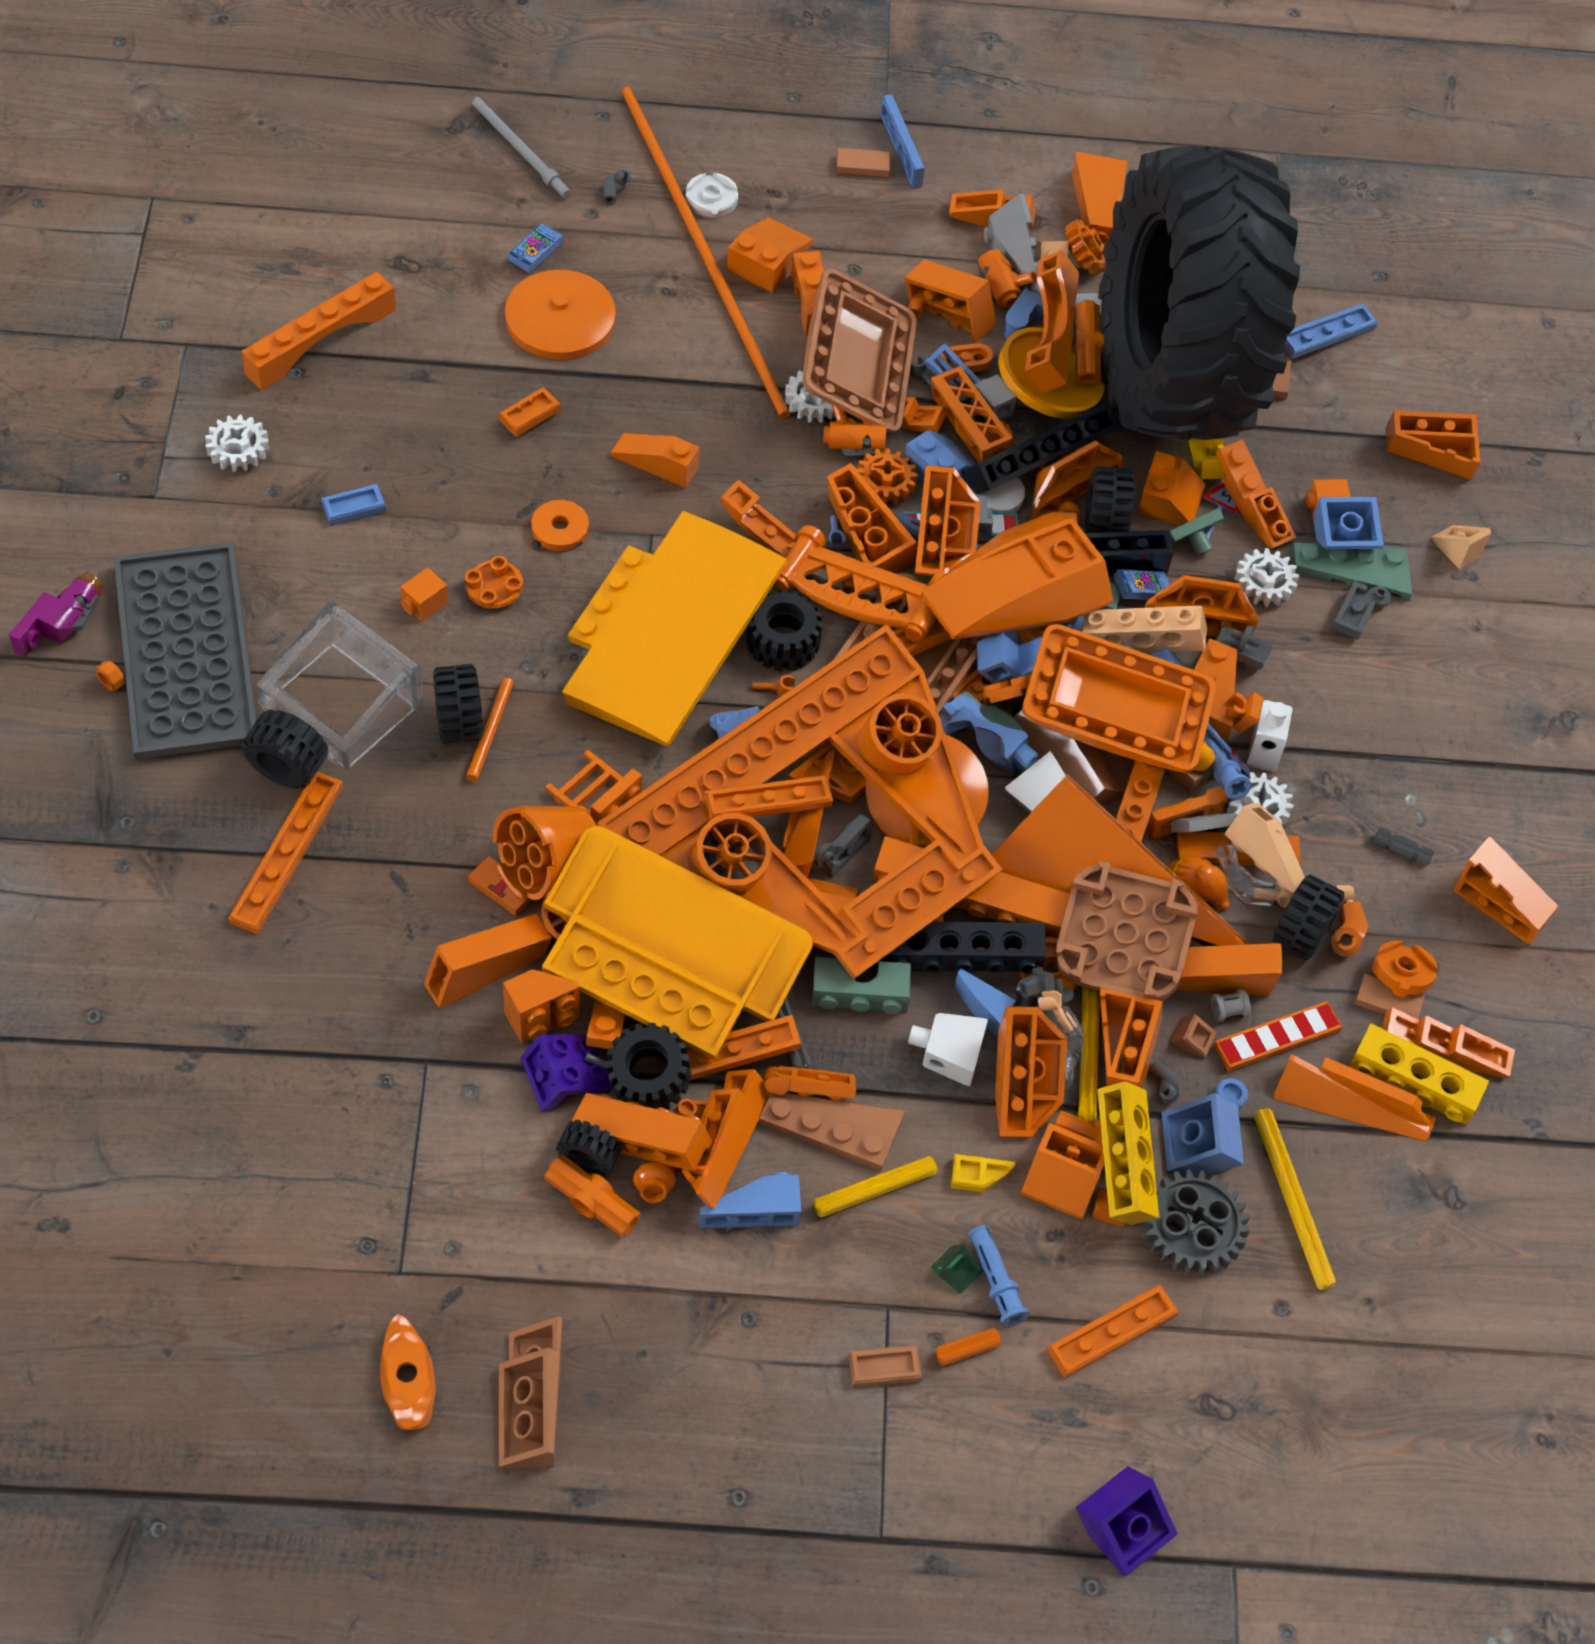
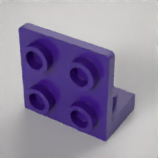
[521,1034,613,1112]

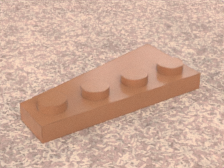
[759,1093,905,1171]

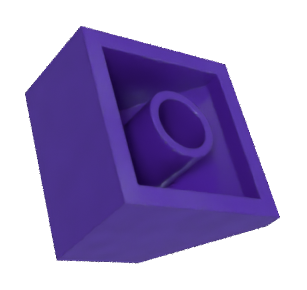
[1076,1466,1178,1576]

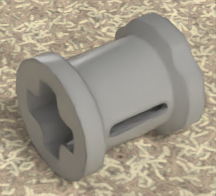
[1210,989,1251,1022]

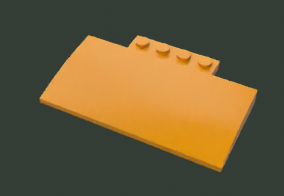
[562,511,788,747]

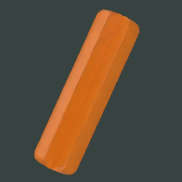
[935,1328,1001,1366]

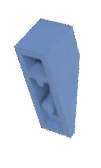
[699,1172,801,1228]

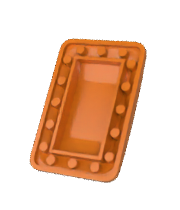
[1022,624,1216,773]

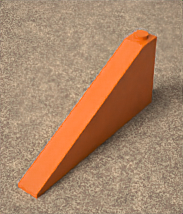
[991,774,1250,946]

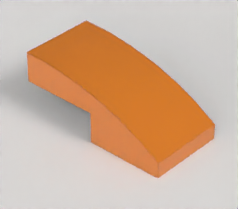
[901,397,947,433]

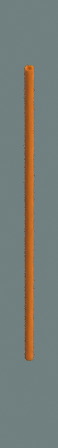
[621,86,790,419]

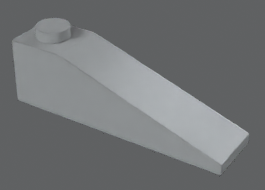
[984,194,1041,295]

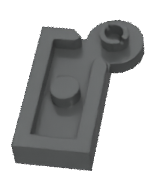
[1332,581,1391,639]
[814,814,871,878]

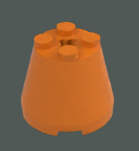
[492,805,597,900]

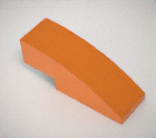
[949,189,1036,229]

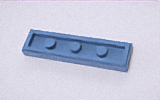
[880,94,925,189]
[1285,304,1378,359]

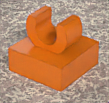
[1226,692,1264,733]

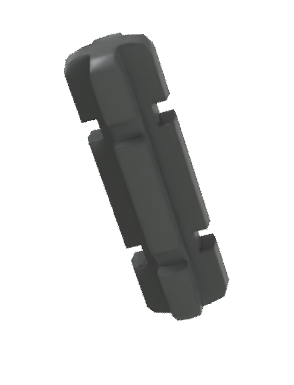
[1373,827,1434,866]

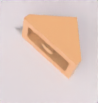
[1432,525,1491,569]

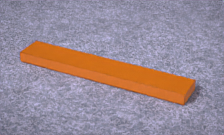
[228,772,344,935]

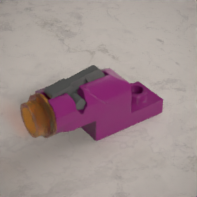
[9,573,103,657]

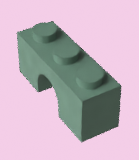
[811,957,911,1014]

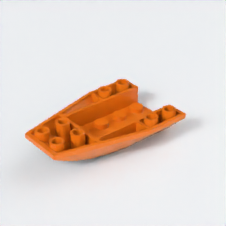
[921,514,1113,640]

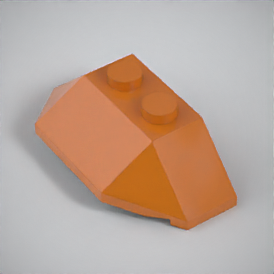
[1029,441,1124,521]
[915,465,981,576]
[1144,575,1259,637]
[995,1007,1067,1137]

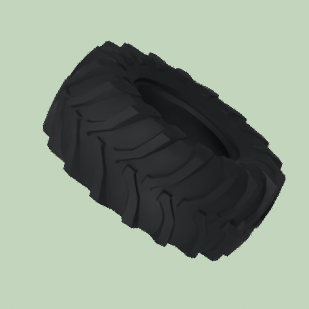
[1098,146,1300,440]

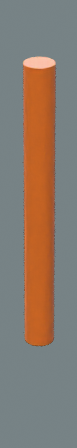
[466,677,514,782]

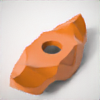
[380,1314,436,1430]

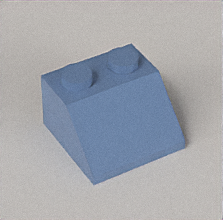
[905,430,977,484]
[1313,497,1384,549]
[1161,1092,1244,1174]

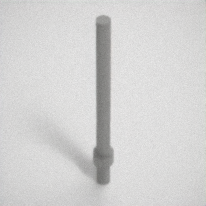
[472,97,571,199]

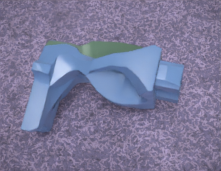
[939,692,1038,775]

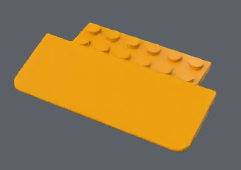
[542,826,813,1060]

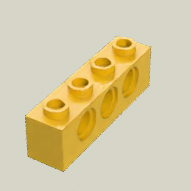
[1349,1023,1489,1125]
[1097,1081,1160,1225]

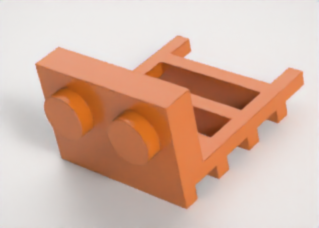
[545,750,642,823]

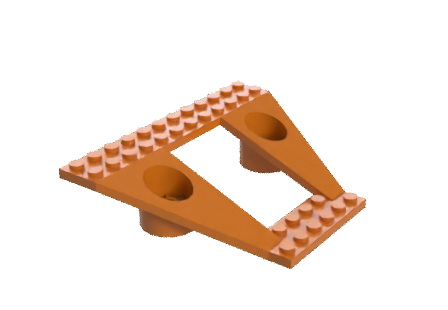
[596,624,1003,980]

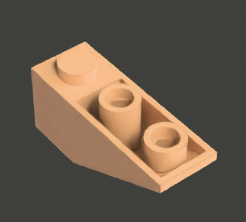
[1224,802,1305,893]

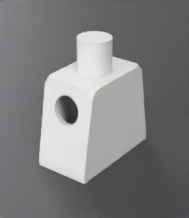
[1246,700,1293,773]
[1005,751,1065,813]
[908,1013,988,1086]

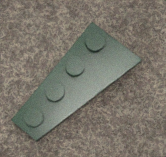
[1292,542,1412,601]

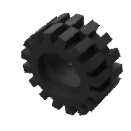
[556,1120,622,1176]

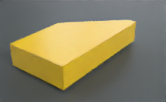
[951,1154,1015,1193]

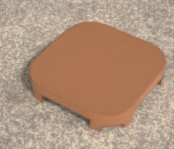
[1055,861,1198,1001]

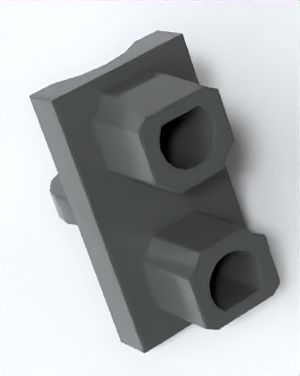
[1216,625,1273,675]
[1019,967,1074,1029]

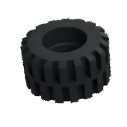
[1085,466,1135,533]
[746,590,823,671]
[433,664,483,744]
[241,709,329,789]
[1273,874,1344,961]
[606,1023,691,1110]

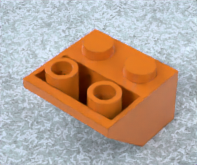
[503,969,580,1044]
[1020,1123,1105,1220]

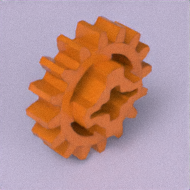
[1065,219,1106,276]
[856,448,918,505]

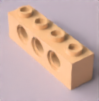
[1082,606,1207,653]

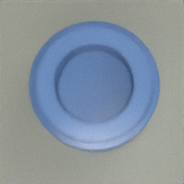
[1215,1078,1248,1111]

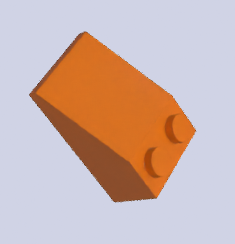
[726,217,814,293]

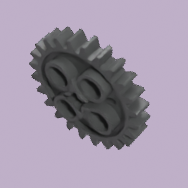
[1140,1169,1250,1276]

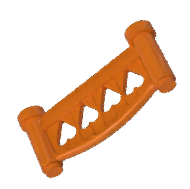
[772,525,944,642]

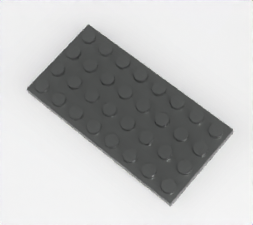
[114,542,257,760]

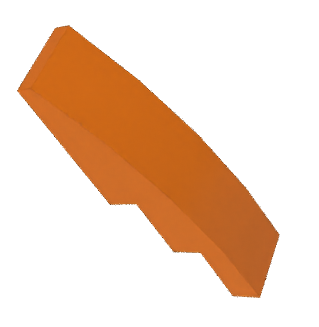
[1382,1007,1515,1079]

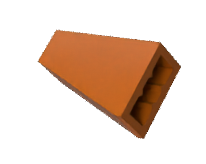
[1072,151,1128,245]
[424,914,552,1009]
[1176,943,1282,997]

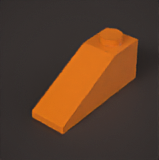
[610,433,700,488]

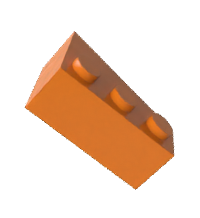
[1100,988,1163,1089]

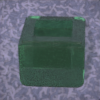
[931,1245,983,1293]

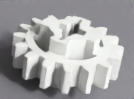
[785,370,834,423]
[205,414,269,472]
[1234,548,1299,607]
[1226,772,1294,825]

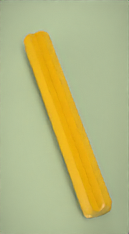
[813,1156,937,1217]

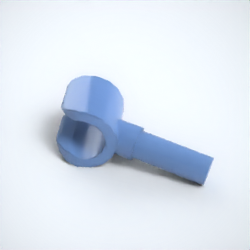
[827,515,846,549]

